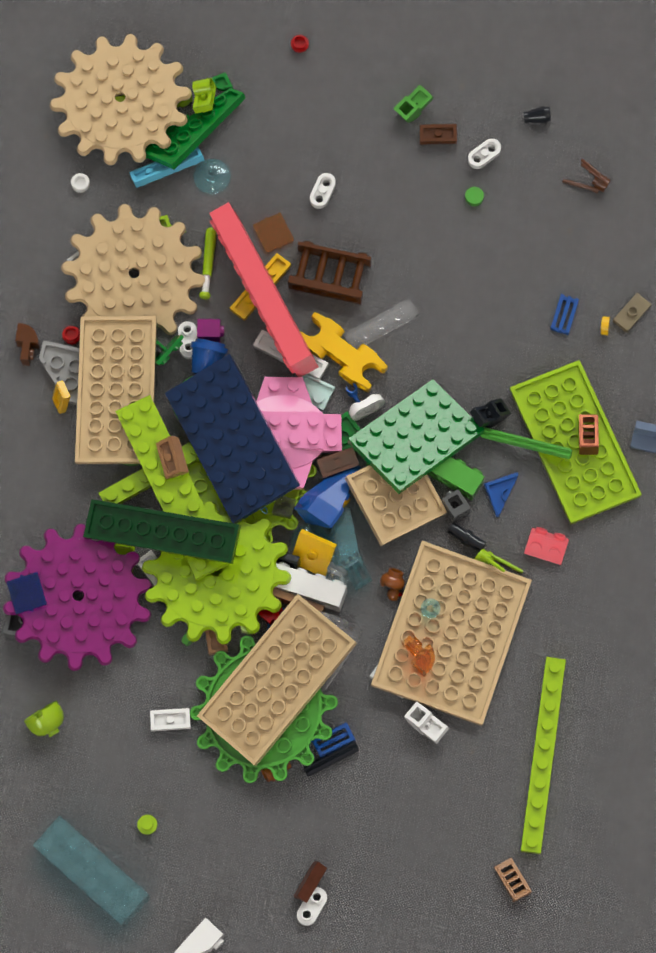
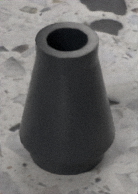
[524,105,551,124]

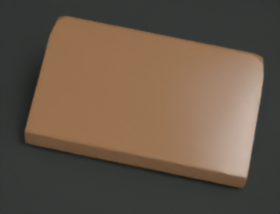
[156,436,189,479]

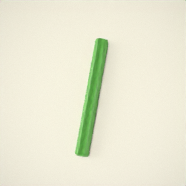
[480,427,572,459]

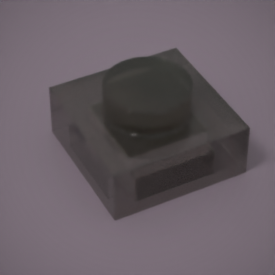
[272,496,296,519]

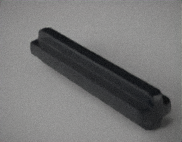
[304,741,359,776]

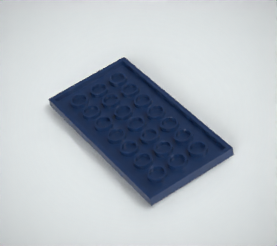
[165,354,300,524]

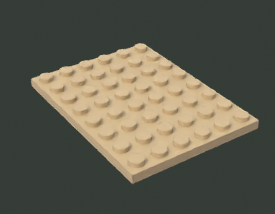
[370,541,532,726]

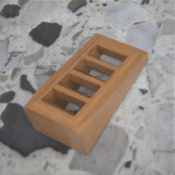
[494,858,532,902]

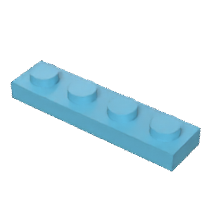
[129,147,205,188]

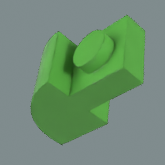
[393,85,434,123]

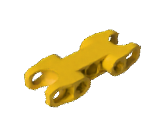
[300,312,388,393]

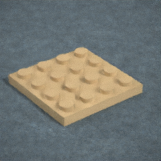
[345,465,447,546]

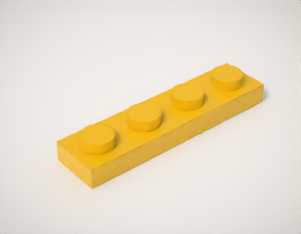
[230,253,291,321]

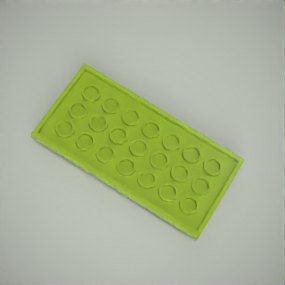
[509,360,642,525]

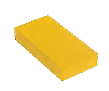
[52,380,71,414]

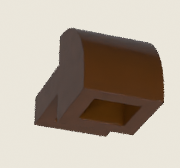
[15,323,40,366]

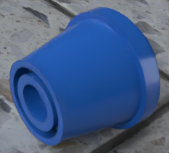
[190,339,228,374]

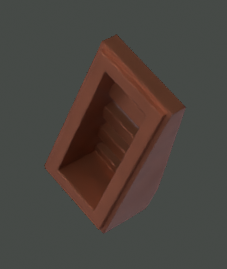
[579,414,599,455]

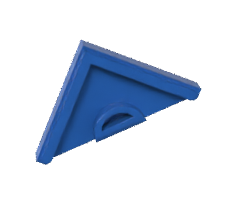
[484,472,518,518]

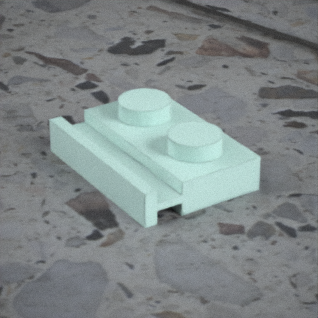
[302,374,335,412]

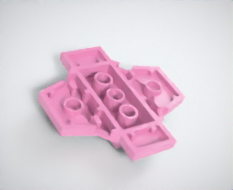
[256,377,342,490]

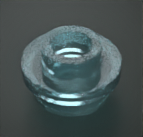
[421,598,440,618]

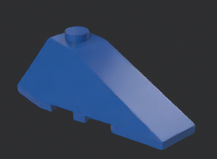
[294,465,361,528]

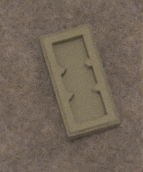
[613,293,652,333]

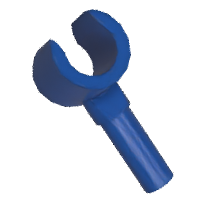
[346,383,360,403]

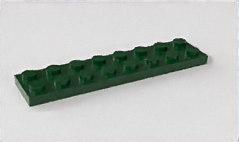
[83,499,241,564]

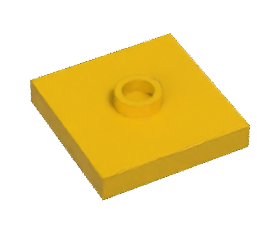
[292,529,337,577]

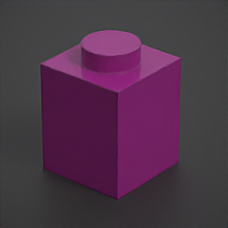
[197,319,225,343]

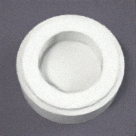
[71,173,90,193]

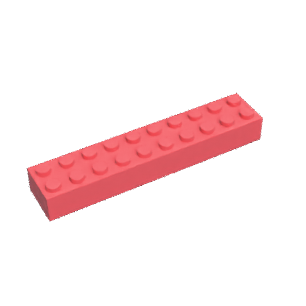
[209,202,319,377]

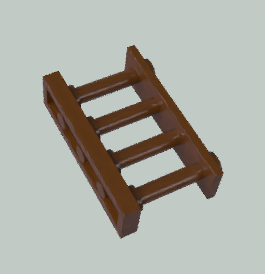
[288,241,371,305]

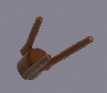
[562,159,611,194]

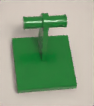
[155,326,184,366]

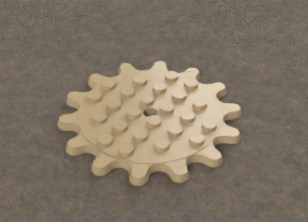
[50,34,192,165]
[61,204,205,335]

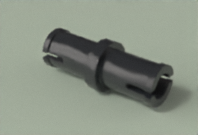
[447,522,487,552]

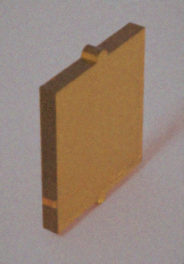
[253,213,294,253]

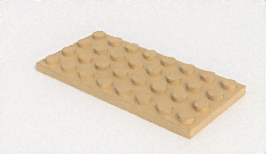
[75,316,157,464]
[197,594,357,766]

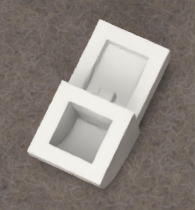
[404,701,449,744]

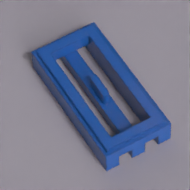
[550,294,579,335]
[312,722,355,758]

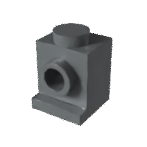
[442,489,471,522]

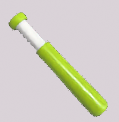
[199,227,217,300]

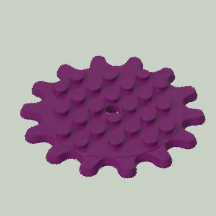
[3,523,152,671]

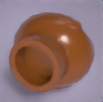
[380,568,405,601]

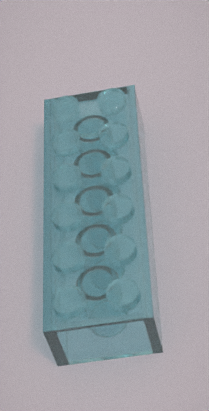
[32,816,151,928]

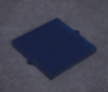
[7,572,47,615]

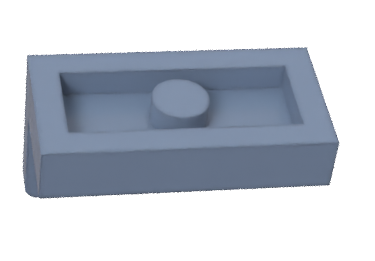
[630,421,656,453]

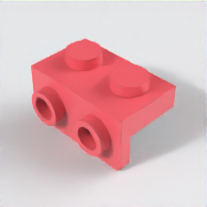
[524,527,569,565]

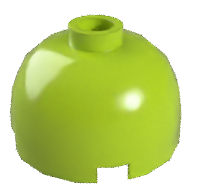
[24,700,64,737]

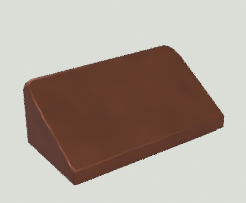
[293,861,327,903]

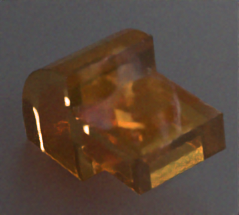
[402,635,435,677]

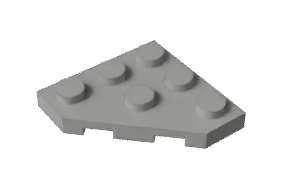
[39,340,79,405]

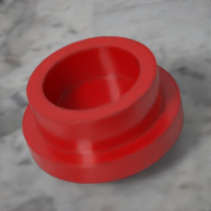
[291,35,309,53]
[62,326,80,344]

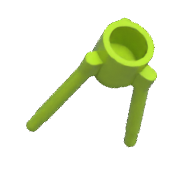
[474,549,523,573]

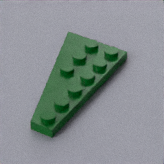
[145,88,246,170]

